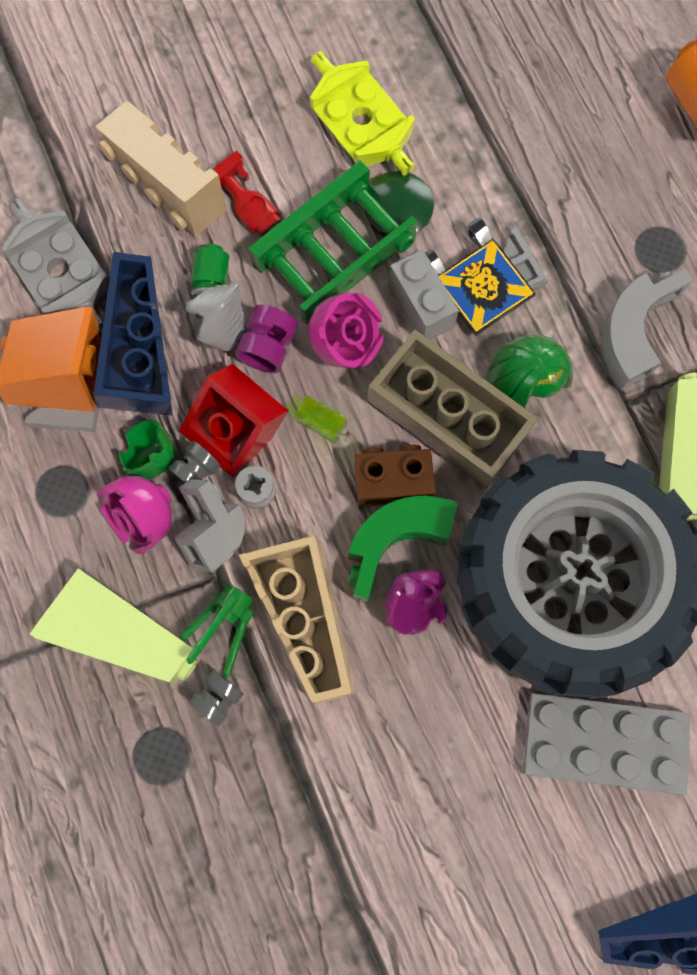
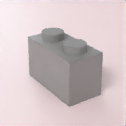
[389,249,459,340]

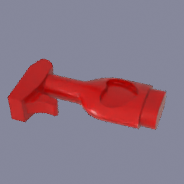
[212,150,282,237]

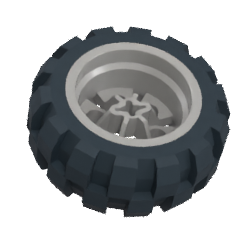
[457,450,697,700]

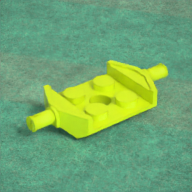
[310,51,415,175]

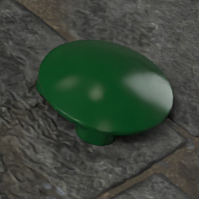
[364,171,434,238]

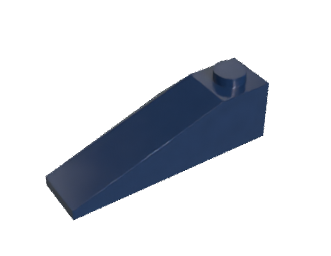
[598,893,697,975]

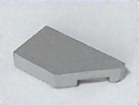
[504,226,548,291]
[24,402,99,432]

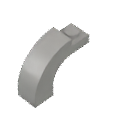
[602,269,693,391]

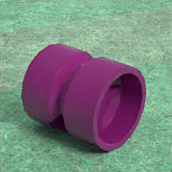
[235,304,298,373]

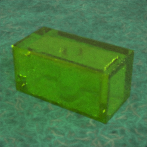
[295,395,347,444]

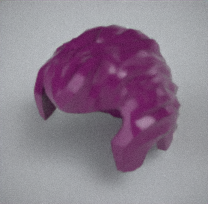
[384,569,448,635]

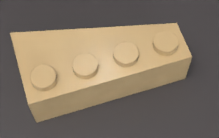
[239,535,357,704]

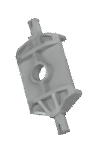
[1,199,109,330]

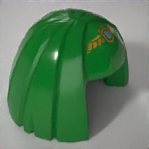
[487,334,573,408]

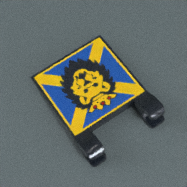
[425,218,536,336]

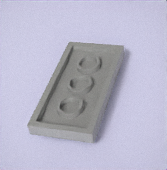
[523,693,691,796]

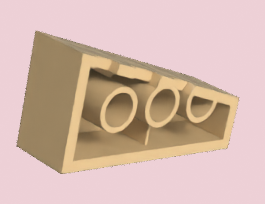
[95,100,227,237]

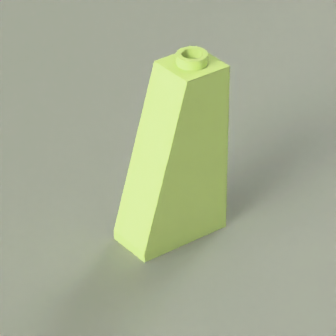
[659,373,697,521]
[29,568,198,684]

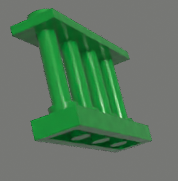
[248,160,417,324]

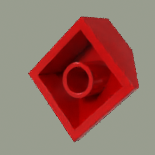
[179,364,289,478]

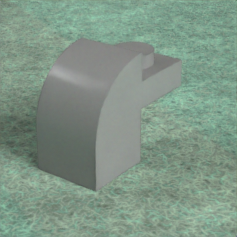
[174,480,245,573]

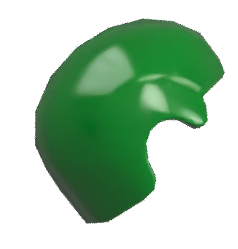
[118,419,174,479]

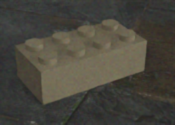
[368,329,539,488]

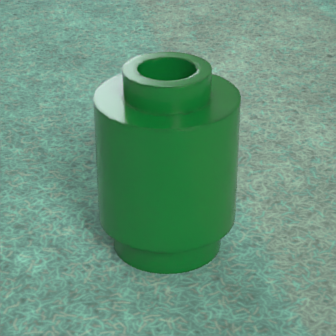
[190,244,230,297]

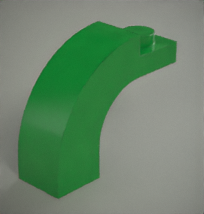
[348,496,458,603]

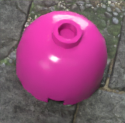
[308,293,384,369]
[97,476,172,555]

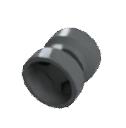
[167,441,221,485]
[188,670,244,726]

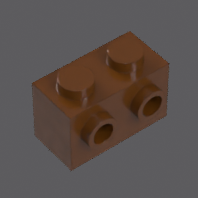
[354,445,435,507]

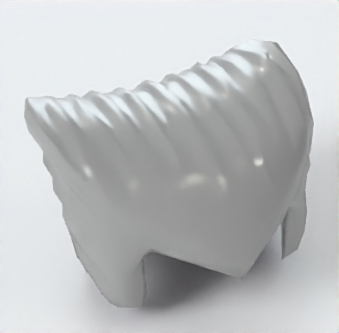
[185,281,249,351]

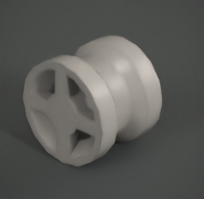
[235,465,276,509]

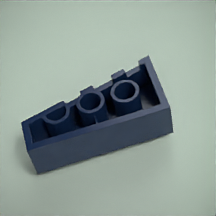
[94,252,173,416]

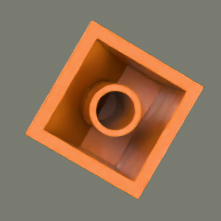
[0,307,102,412]

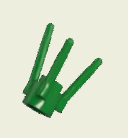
[180,584,254,678]

